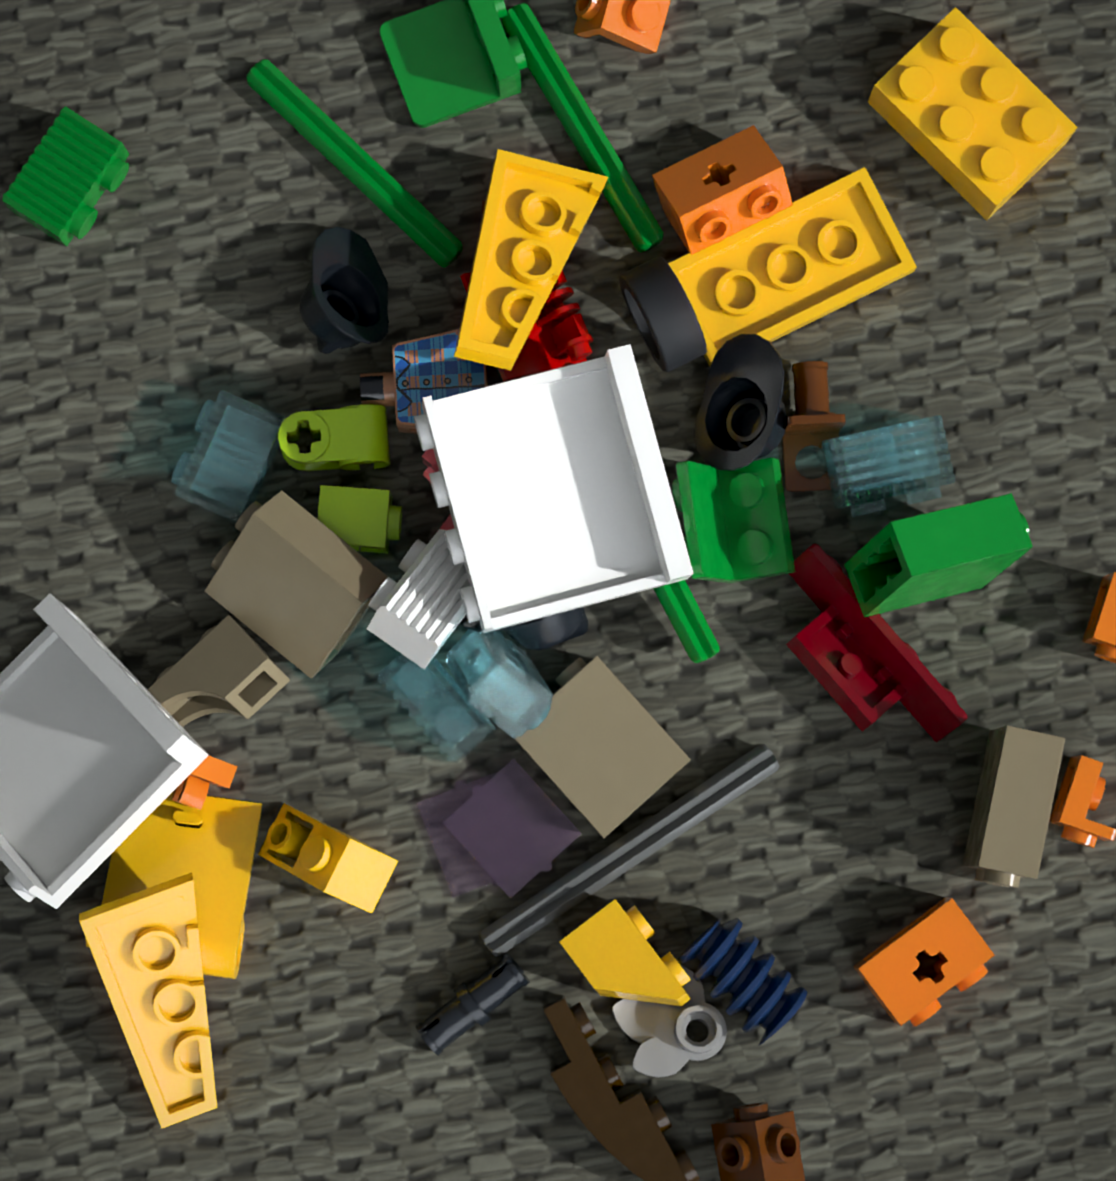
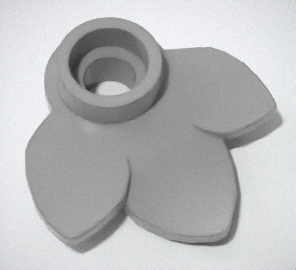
[612,965,727,1078]

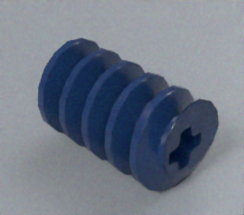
[677,918,808,1046]

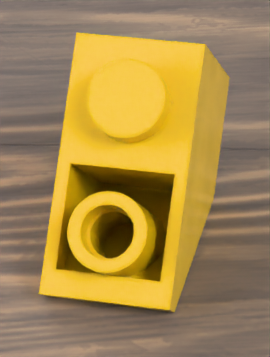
[258,803,398,913]
[559,899,691,1007]

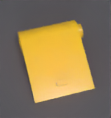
[86,792,262,979]

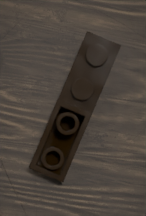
[543,996,701,1181]

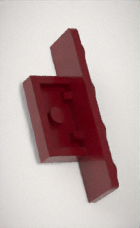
[786,543,968,743]

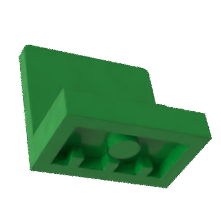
[672,457,795,583]

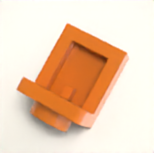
[574,0,671,54]

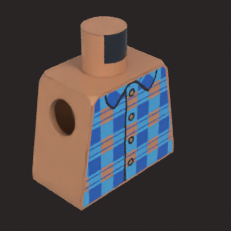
[360,329,488,434]

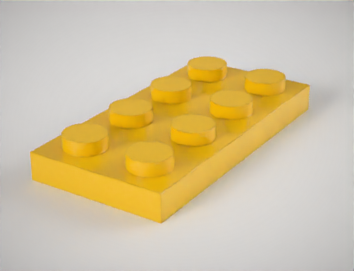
[668,167,917,367]

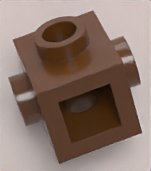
[711,1102,805,1181]

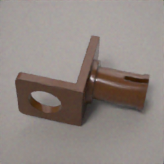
[782,361,846,492]

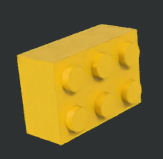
[868,7,1078,221]

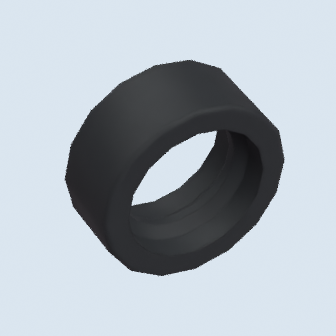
[619,256,707,372]

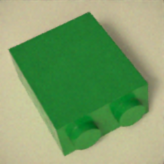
[844,493,1033,618]

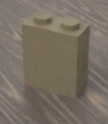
[204,490,388,679]
[510,656,691,839]
[962,725,1066,888]

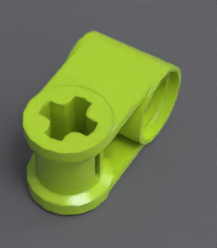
[278,404,390,471]

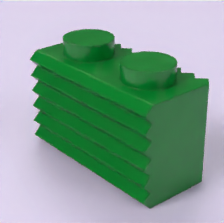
[2,106,129,247]

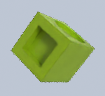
[317,485,402,553]

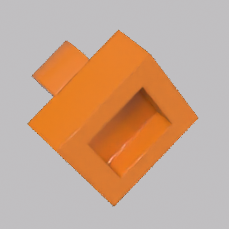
[171,756,238,810]

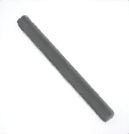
[480,744,780,957]

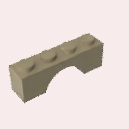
[147,615,290,727]

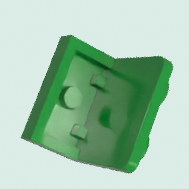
[380,0,528,128]

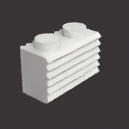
[367,529,470,670]

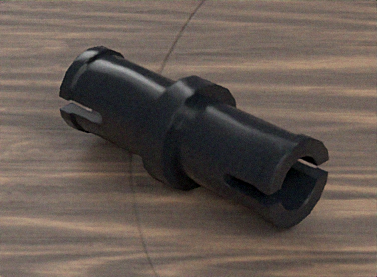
[416,953,530,1056]

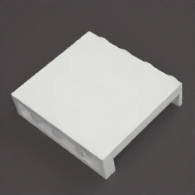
[414,344,693,633]
[0,593,209,909]

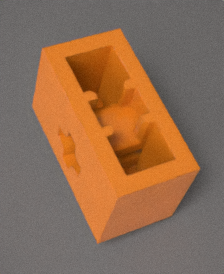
[652,125,793,255]
[853,897,995,1027]

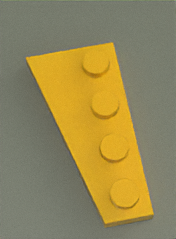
[454,149,608,371]
[79,872,217,1128]

